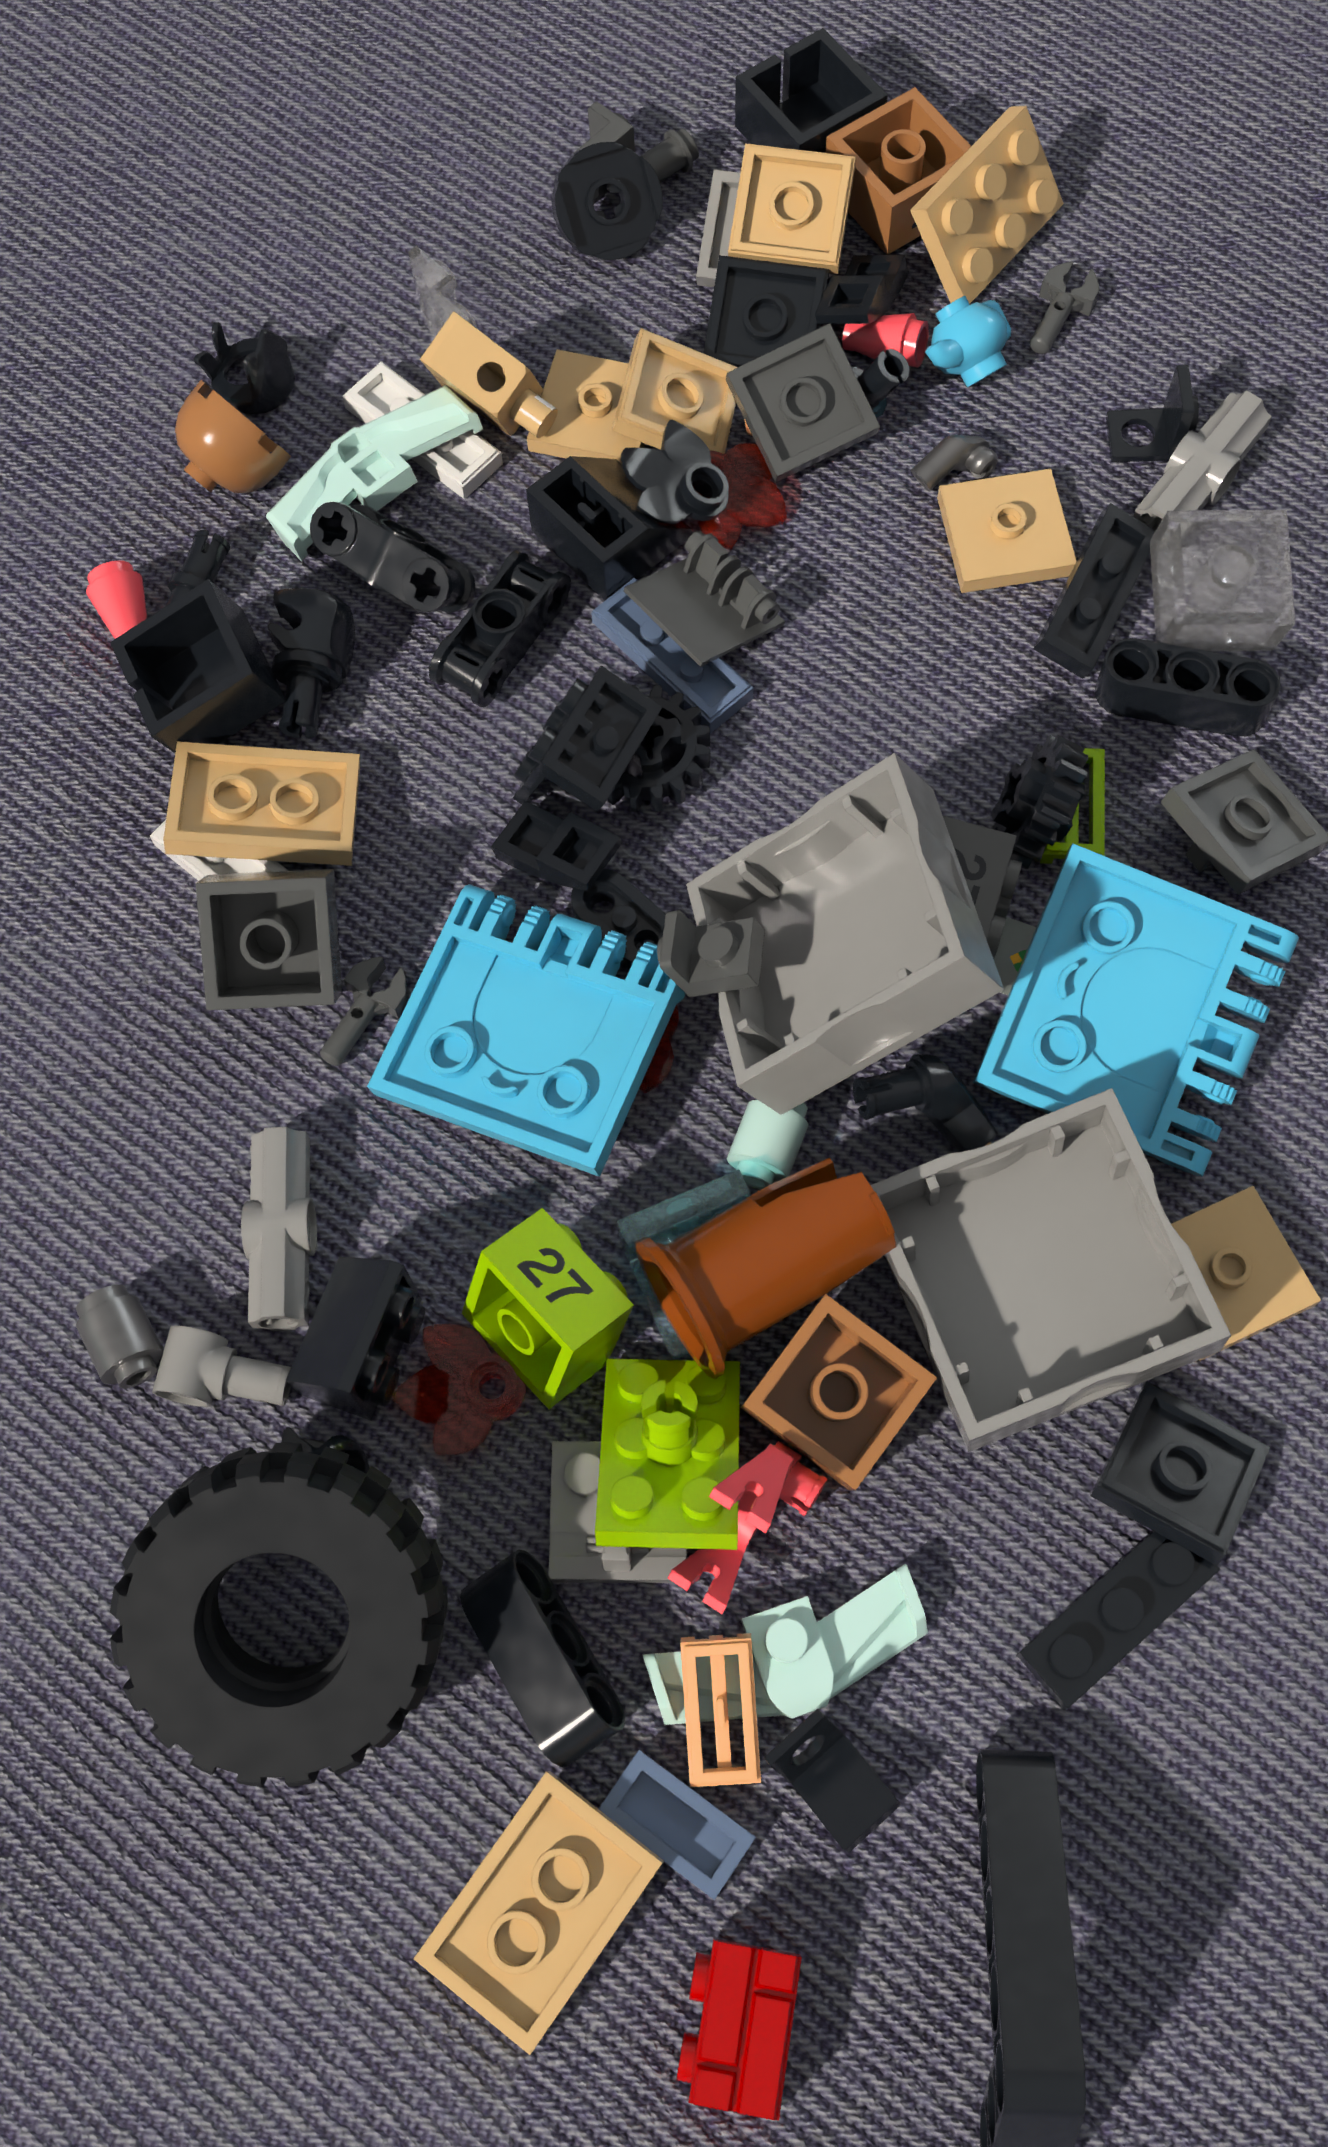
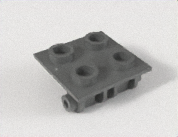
[624,531,785,667]

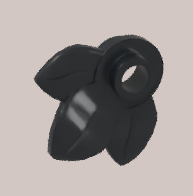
[621,420,729,524]

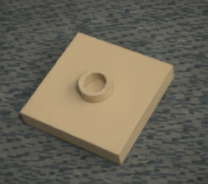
[728,143,856,274]
[612,328,738,468]
[527,349,645,464]
[937,469,1077,593]
[1171,1186,1321,1361]

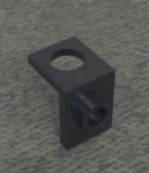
[1106,365,1199,462]
[764,1709,900,1853]

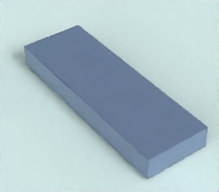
[591,578,754,734]

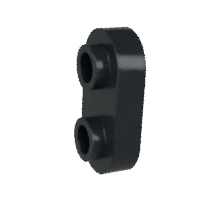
[571,869,666,970]

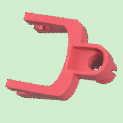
[668,1441,828,1614]

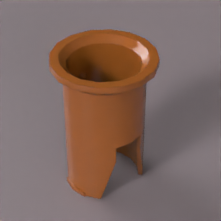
[635,1158,897,1379]

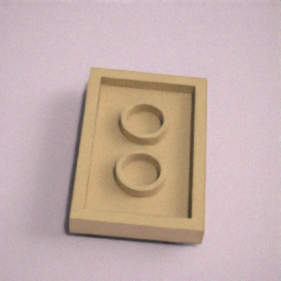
[910,106,1064,304]
[163,741,360,866]
[414,1771,664,2055]

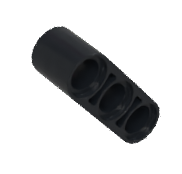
[1095,638,1281,737]
[460,1549,625,1767]

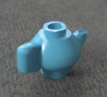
[925,296,1011,388]

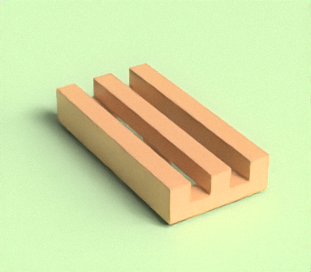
[680,1633,761,1787]

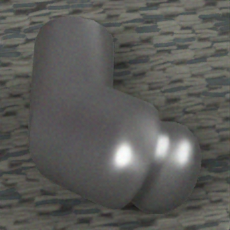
[911,435,998,491]

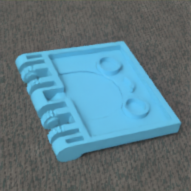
[972,844,1299,1177]
[367,884,686,1177]

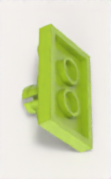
[595,1358,740,1550]

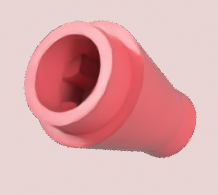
[842,313,929,368]
[86,560,147,639]

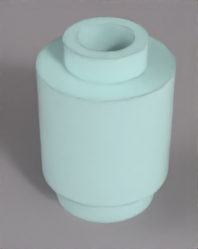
[727,1099,808,1189]

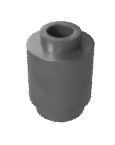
[76,1285,164,1389]

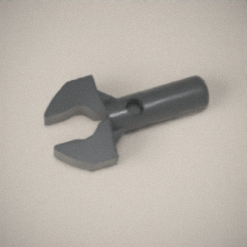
[1030,261,1100,354]
[320,956,409,1066]

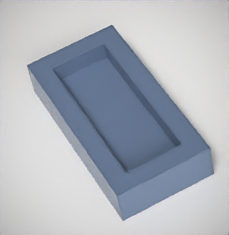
[598,1750,756,1900]

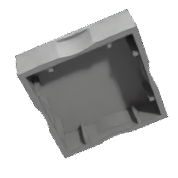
[686,753,1004,1114]
[871,1088,1231,1452]

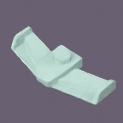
[266,385,483,561]
[642,1563,928,1725]

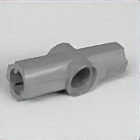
[1134,390,1272,546]
[241,1127,317,1331]

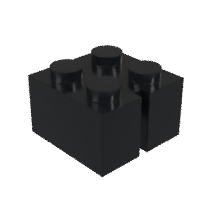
[735,28,888,153]
[110,579,286,753]

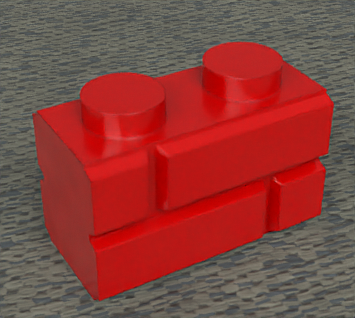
[677,1938,802,2120]

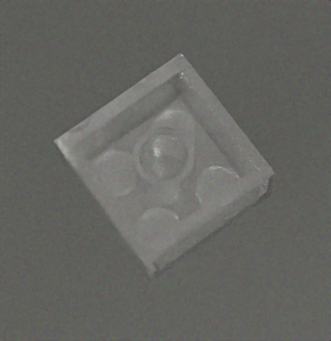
[1150,510,1296,651]

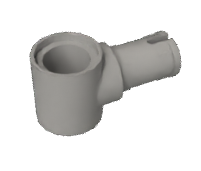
[152,1326,291,1407]

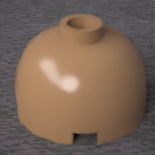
[175,380,291,493]

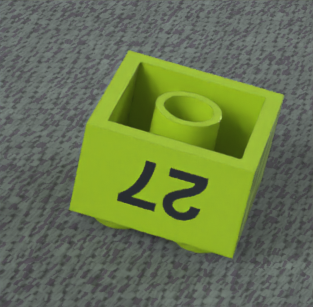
[461,1208,634,1409]

